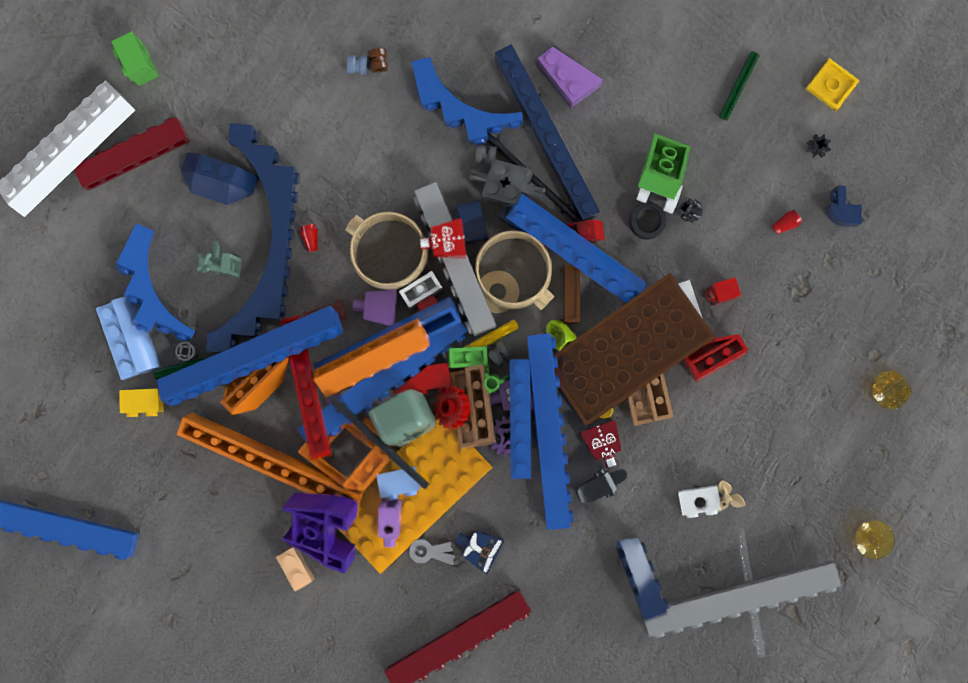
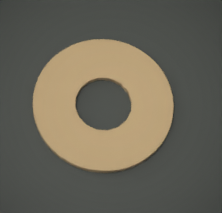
[480,271,519,313]

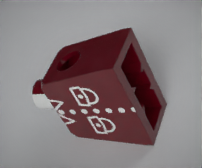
[579,420,621,468]

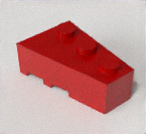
[682,334,749,383]

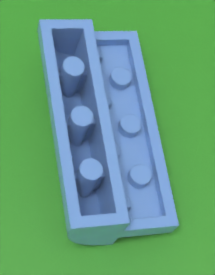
[96,297,161,380]

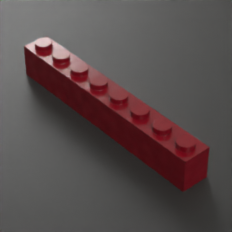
[384,589,531,683]

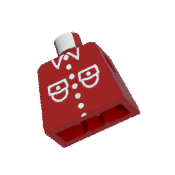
[420,219,466,259]

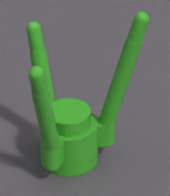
[484,362,510,394]

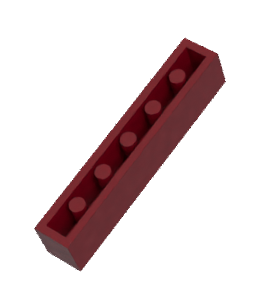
[74,117,191,191]

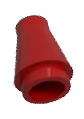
[772,210,802,235]
[299,224,318,252]

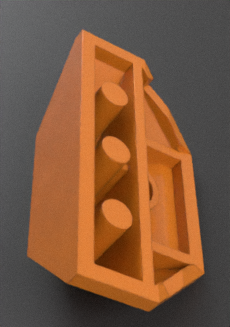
[220,357,289,415]

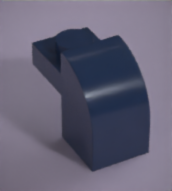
[825,186,862,227]

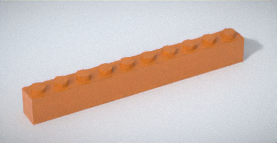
[177,412,365,508]

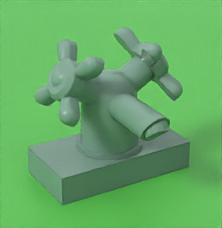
[196,240,242,278]

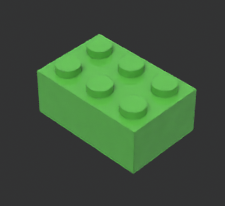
[637,134,691,200]

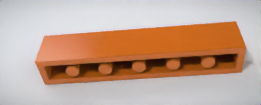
[314,318,430,397]

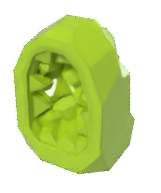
[546,319,577,351]

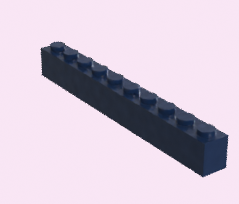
[495,44,600,222]

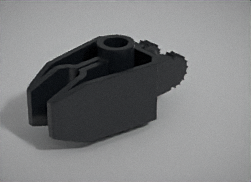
[576,469,627,503]

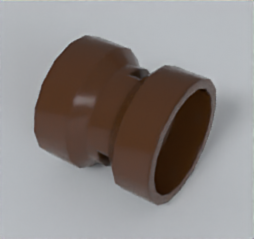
[368,48,388,73]

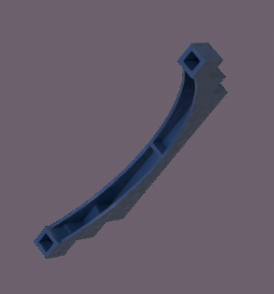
[206,123,300,353]

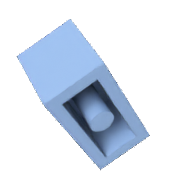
[376,466,421,501]

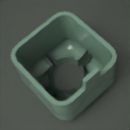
[368,390,436,447]

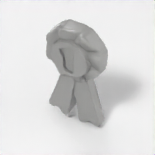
[409,539,455,565]

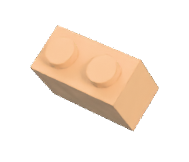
[276,547,315,591]

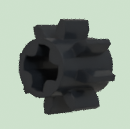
[806,134,831,158]
[679,198,703,223]

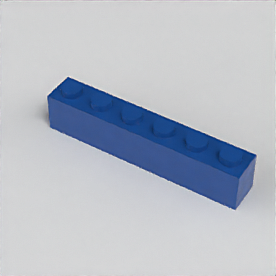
[510,359,531,479]

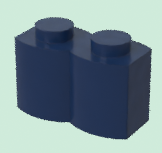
[455,200,488,244]

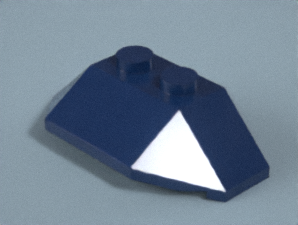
[181,153,259,205]

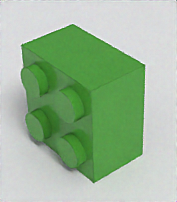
[111,31,159,86]

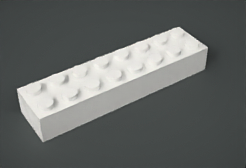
[0,80,135,217]

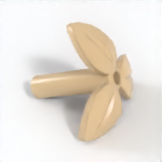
[717,480,745,512]

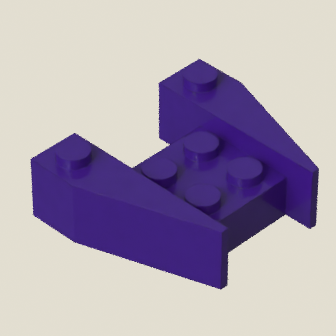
[283,493,358,574]

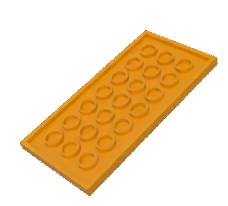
[339,415,493,574]

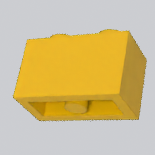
[119,389,164,417]

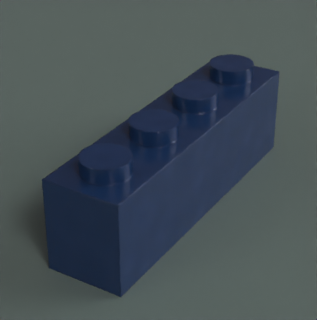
[616,538,669,623]

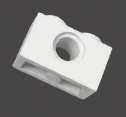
[399,271,443,310]
[678,485,722,518]

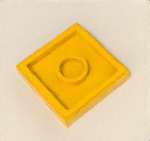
[806,58,860,112]

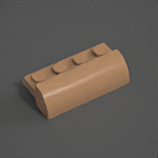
[450,364,496,449]
[627,374,673,426]

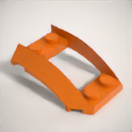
[298,423,389,491]

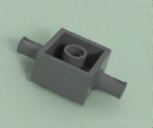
[469,159,545,207]

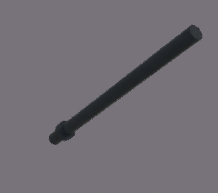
[487,132,578,221]
[329,396,430,490]

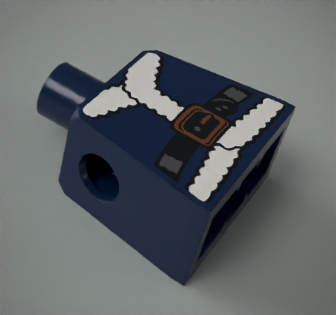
[455,530,504,574]

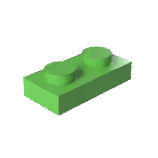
[447,346,488,368]

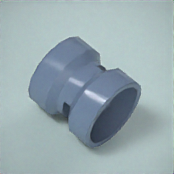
[347,55,368,75]

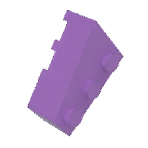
[537,47,603,108]

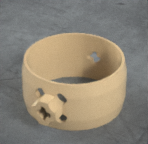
[345,212,428,290]
[475,230,555,311]

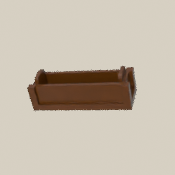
[560,264,580,324]

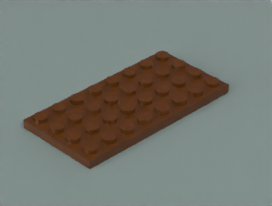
[553,273,716,426]

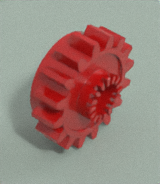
[433,386,470,429]

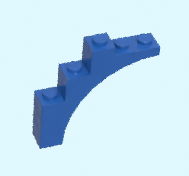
[412,57,524,146]
[116,223,195,342]

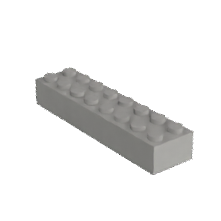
[413,182,496,337]

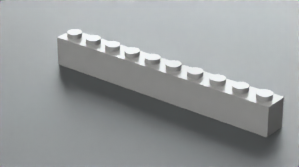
[645,561,841,638]

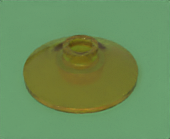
[855,520,895,559]

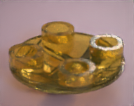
[872,371,912,409]

